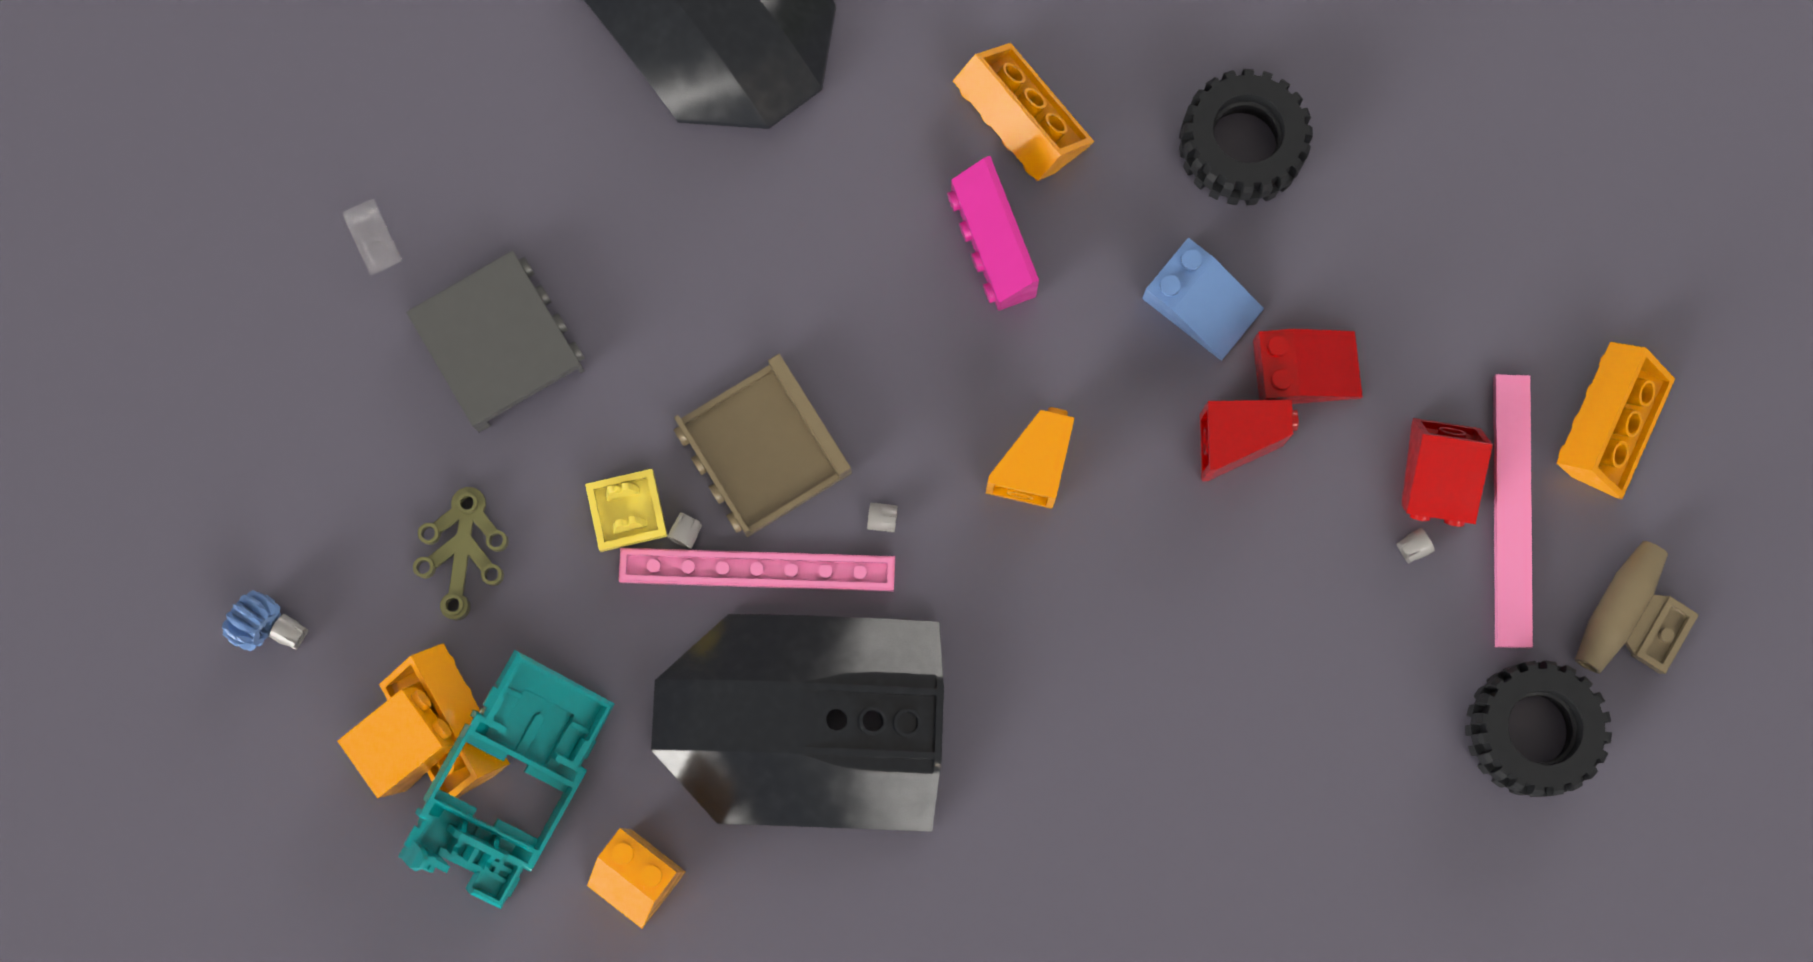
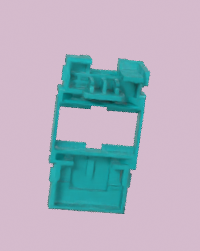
[398,650,615,909]

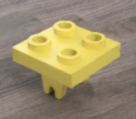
[585,469,668,552]

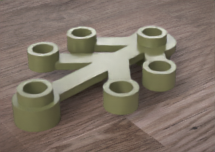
[413,487,509,621]

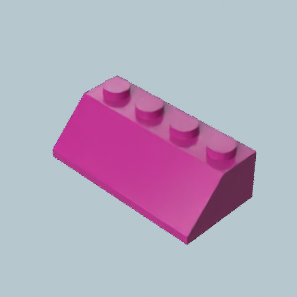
[947,156,1039,311]

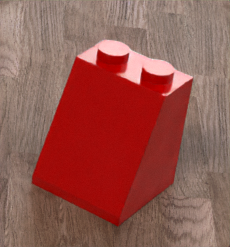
[1200,400,1299,481]
[1402,418,1493,527]

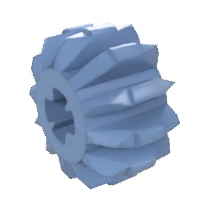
[222,590,281,651]

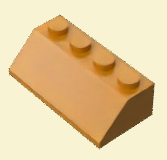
[953,43,1094,181]
[1556,342,1675,499]
[379,643,510,798]

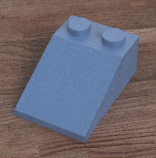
[1142,238,1264,361]

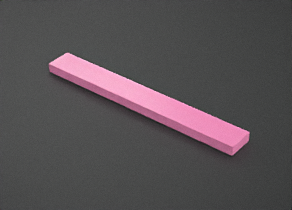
[1493,374,1533,649]
[619,548,895,592]

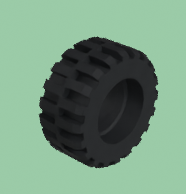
[1179,69,1313,205]
[1465,660,1612,797]

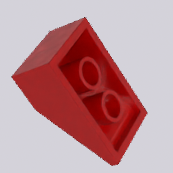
[1253,329,1363,404]

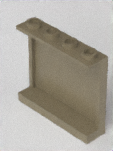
[673,353,852,538]

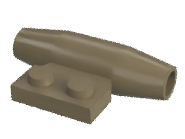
[1575,541,1699,674]

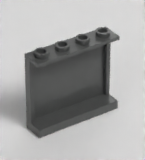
[406,250,585,433]

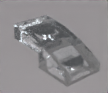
[342,198,402,275]

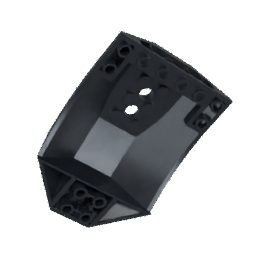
[584,0,836,129]
[651,614,944,832]

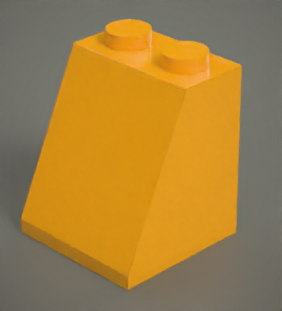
[986,407,1074,509]
[337,687,455,798]
[587,828,686,929]

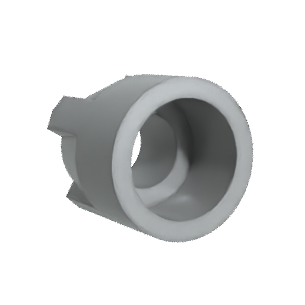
[867,502,898,533]
[667,512,702,549]
[1396,527,1435,564]
[269,614,308,650]

